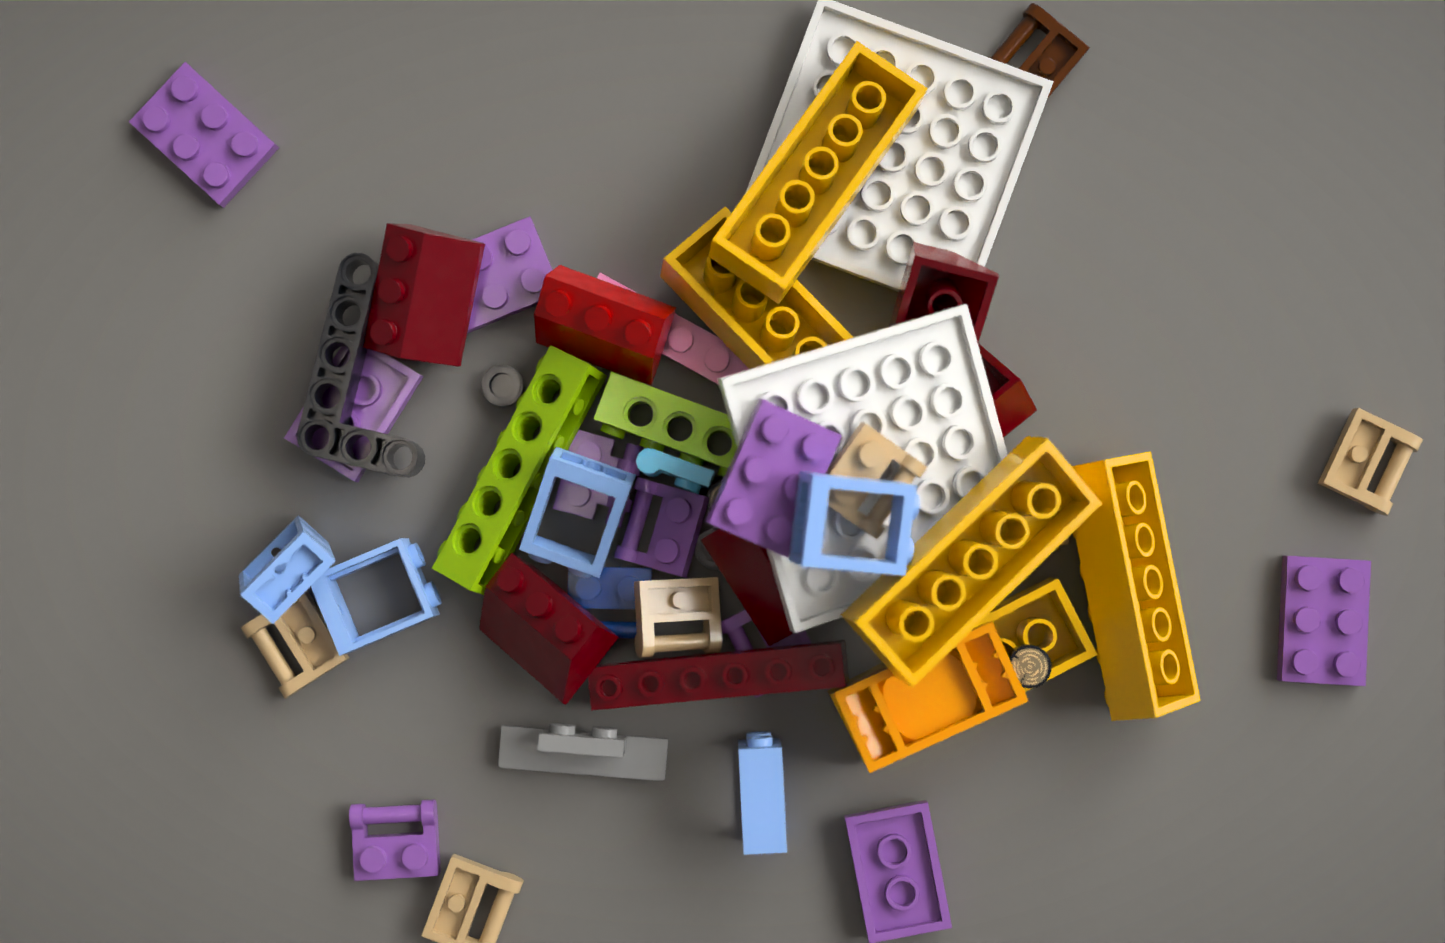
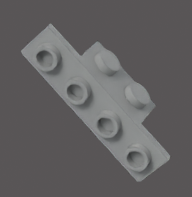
[498,723,669,781]

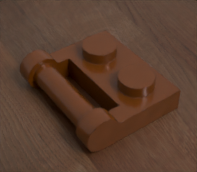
[988,3,1090,99]

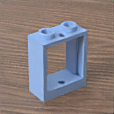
[519,447,636,578]
[789,471,919,576]
[239,515,335,624]
[311,538,442,656]
[738,731,787,855]

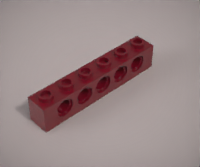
[588,640,850,711]

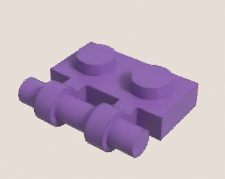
[553,430,643,527]

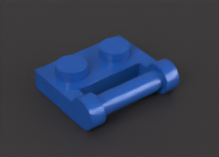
[568,567,652,639]

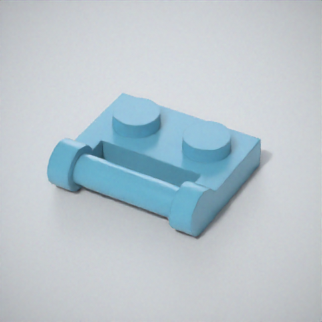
[636,448,715,494]

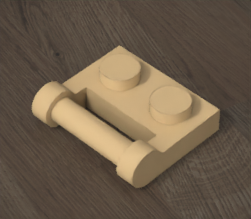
[1318,408,1423,516]
[826,421,928,539]
[634,577,722,658]
[241,590,349,699]
[421,854,524,943]

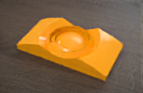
[833,621,1029,773]

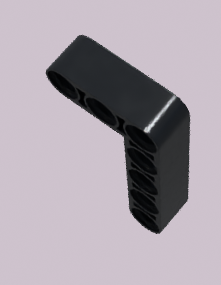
[297,253,425,478]

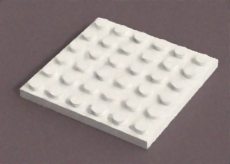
[745,0,1053,292]
[718,304,1008,633]

